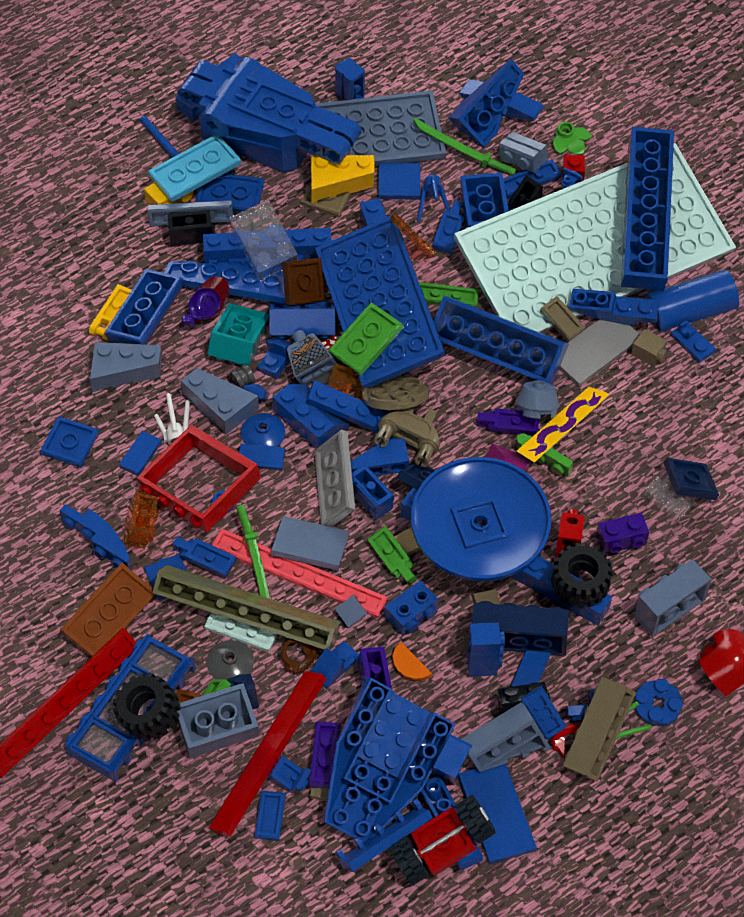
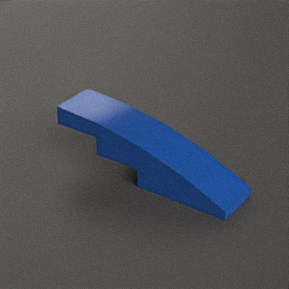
[460,79,544,121]

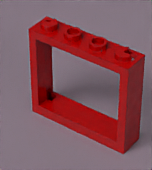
[137,425,261,532]

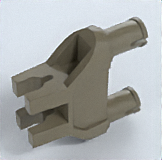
[374,406,440,467]

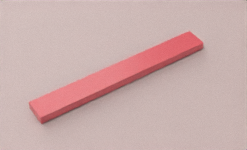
[212,528,388,618]

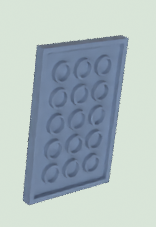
[315,90,446,167]

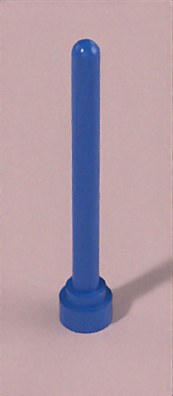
[140,116,180,158]

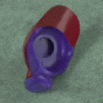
[181,276,229,328]

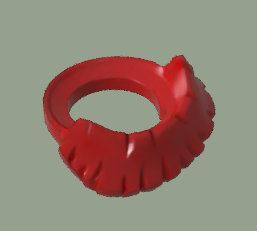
[551,723,581,758]

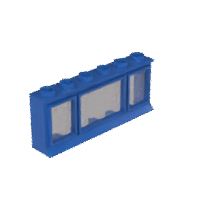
[65,634,196,782]

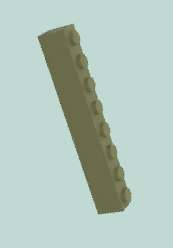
[153,565,341,650]

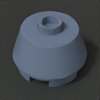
[516,380,560,419]

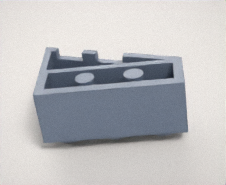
[90,342,162,392]
[181,368,259,434]
[461,701,551,772]

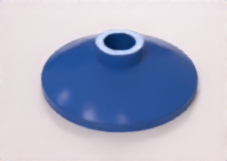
[241,413,285,447]

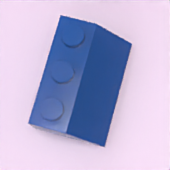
[269,302,335,339]
[272,384,351,449]

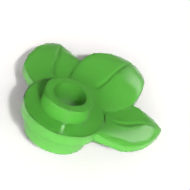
[553,122,592,155]

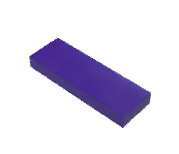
[309,722,340,789]

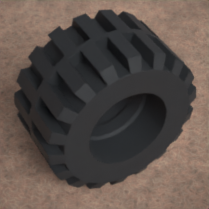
[551,543,613,608]
[113,673,181,741]

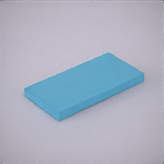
[148,135,241,202]

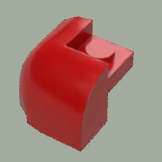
[698,629,744,697]

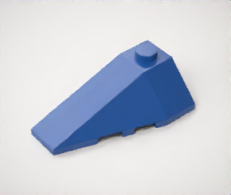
[448,59,524,147]

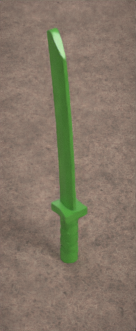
[413,118,516,176]
[236,505,270,598]

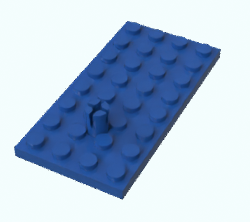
[315,215,446,388]

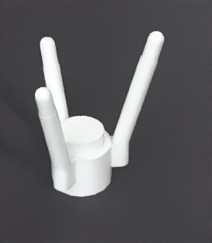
[154,393,190,445]

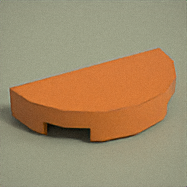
[392,641,432,681]

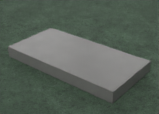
[559,319,640,387]
[314,430,355,527]

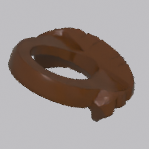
[280,638,317,674]

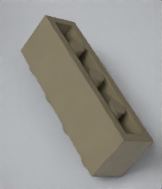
[563,677,636,782]

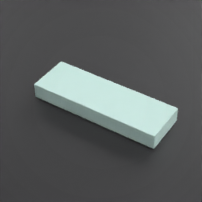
[204,612,278,652]

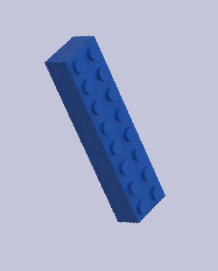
[621,127,674,291]

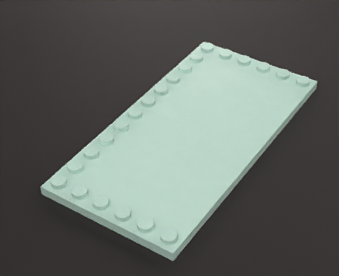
[454,143,736,333]

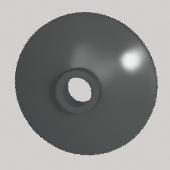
[207,640,254,681]

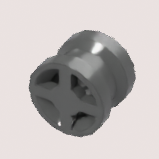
[229,364,256,389]

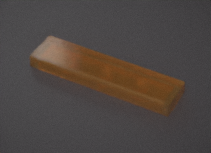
[390,213,436,258]

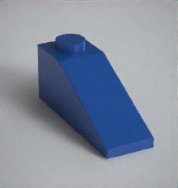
[351,438,409,476]

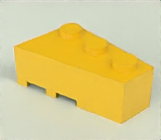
[311,155,375,203]

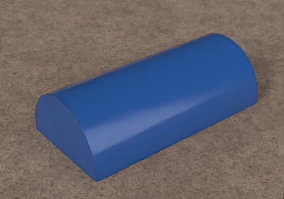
[104,269,184,345]
[643,270,739,332]

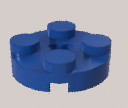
[635,679,683,727]

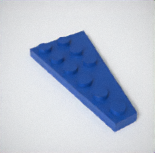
[164,255,304,304]

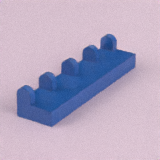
[335,799,433,872]

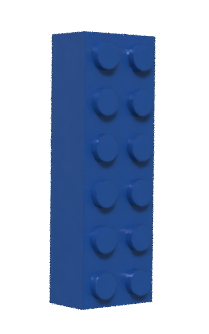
[434,296,569,385]

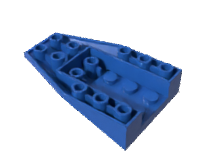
[323,678,455,843]

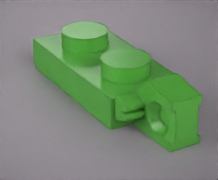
[367,525,418,585]

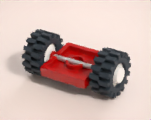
[389,795,496,886]

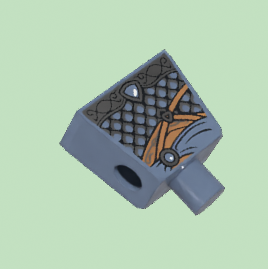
[287,330,338,384]

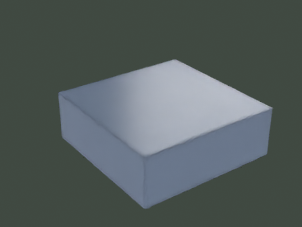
[335,595,368,628]

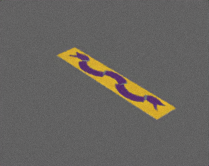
[517,387,610,463]

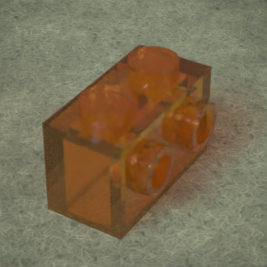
[123,491,159,549]

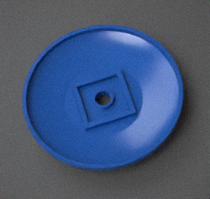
[411,457,551,581]

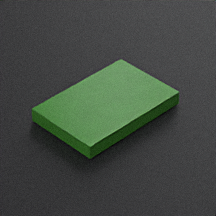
[328,302,404,376]

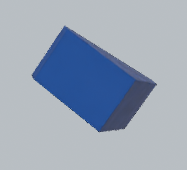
[432,734,472,785]

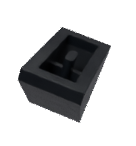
[508,175,543,211]

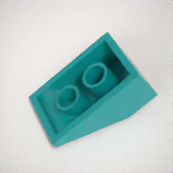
[208,303,269,366]

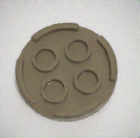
[362,376,429,410]

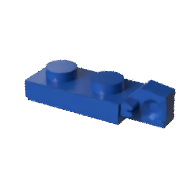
[432,200,464,254]
[173,536,236,579]

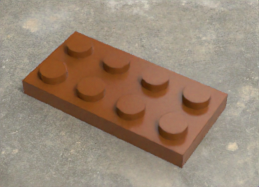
[60,563,156,658]

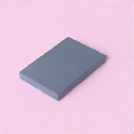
[271,516,350,571]

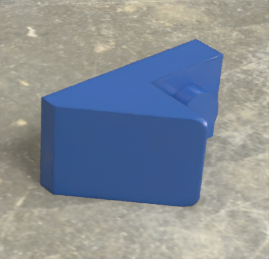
[257,338,293,379]
[311,641,359,689]

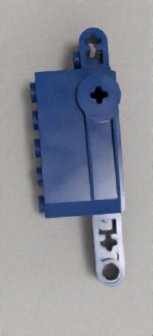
[177,57,362,172]

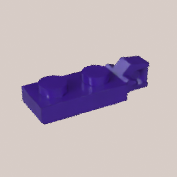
[477,408,539,436]

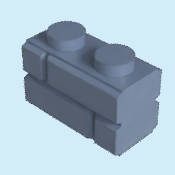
[499,131,548,173]

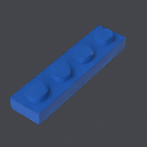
[306,380,389,433]

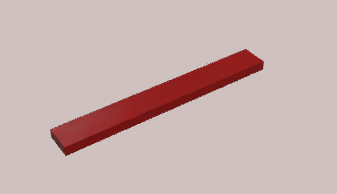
[0,628,136,777]
[209,671,326,837]

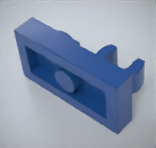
[670,320,716,363]

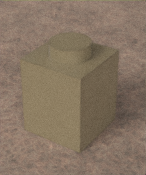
[631,329,667,367]

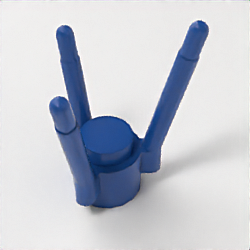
[417,175,451,222]

